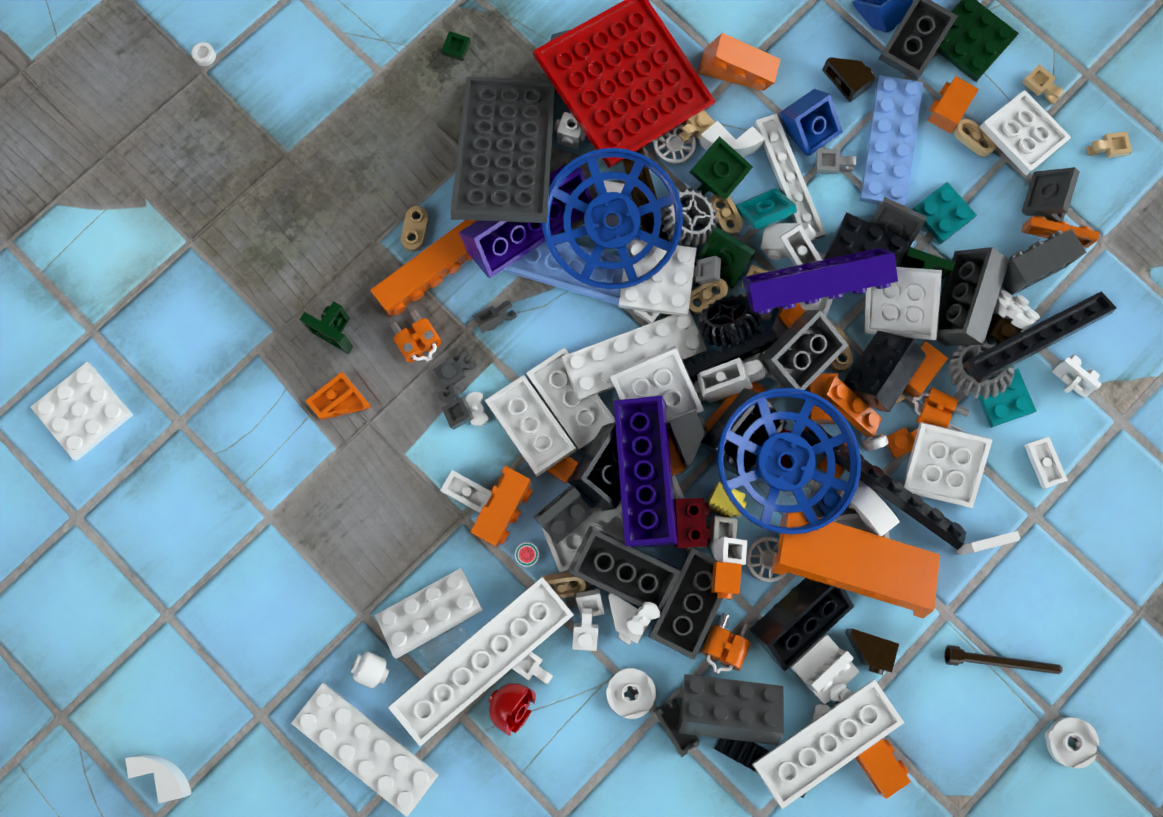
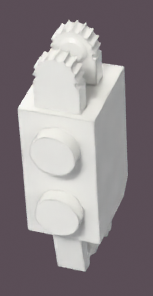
[693,358,768,404]

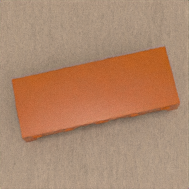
[771,511,940,618]

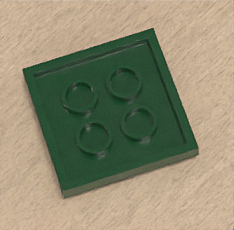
[936,0,1019,82]

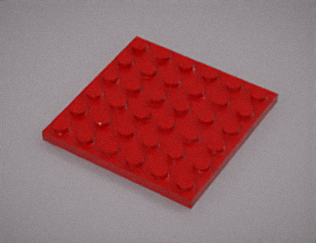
[533,0,716,168]

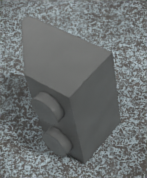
[668,411,706,472]

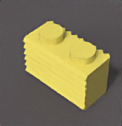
[707,482,747,518]

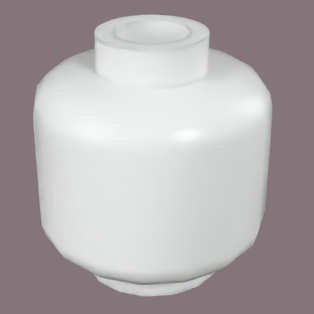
[350,651,389,688]

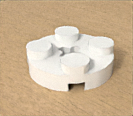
[995,290,1040,330]
[606,668,656,719]
[1045,717,1099,769]

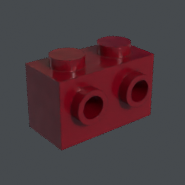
[674,497,711,548]

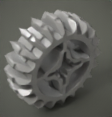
[660,186,719,247]
[948,339,1015,400]

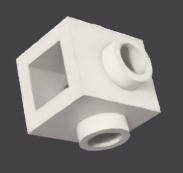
[554,112,587,149]

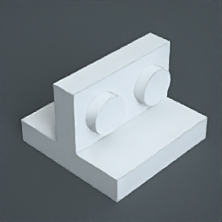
[790,634,860,705]

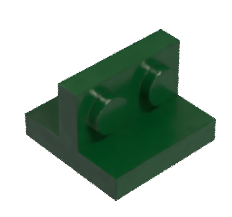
[689,136,753,202]
[694,227,755,289]
[900,247,955,281]
[299,301,353,354]

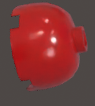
[489,683,536,736]

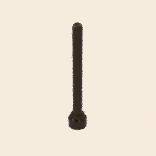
[944,645,1063,674]

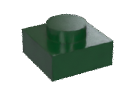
[442,31,471,61]

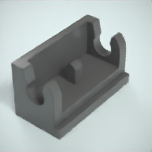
[653,698,700,757]

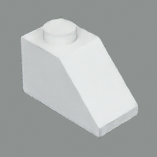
[760,223,816,260]
[780,224,822,266]
[607,593,652,645]

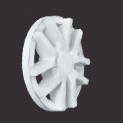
[654,125,696,165]
[746,537,788,582]

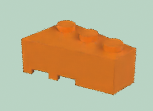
[697,33,781,91]
[471,466,533,548]

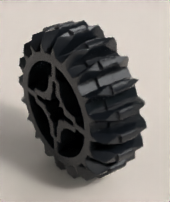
[698,294,762,347]

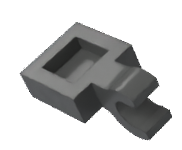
[473,301,517,333]

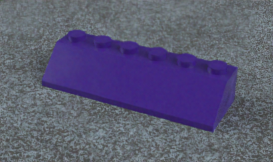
[459,164,592,278]
[742,247,898,314]
[614,395,678,547]

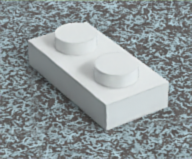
[1024,437,1068,489]
[440,470,492,513]

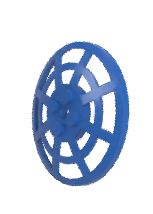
[542,148,683,290]
[717,388,861,535]

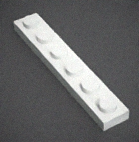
[755,114,826,241]

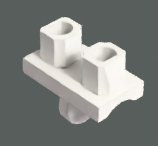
[1051,355,1101,399]

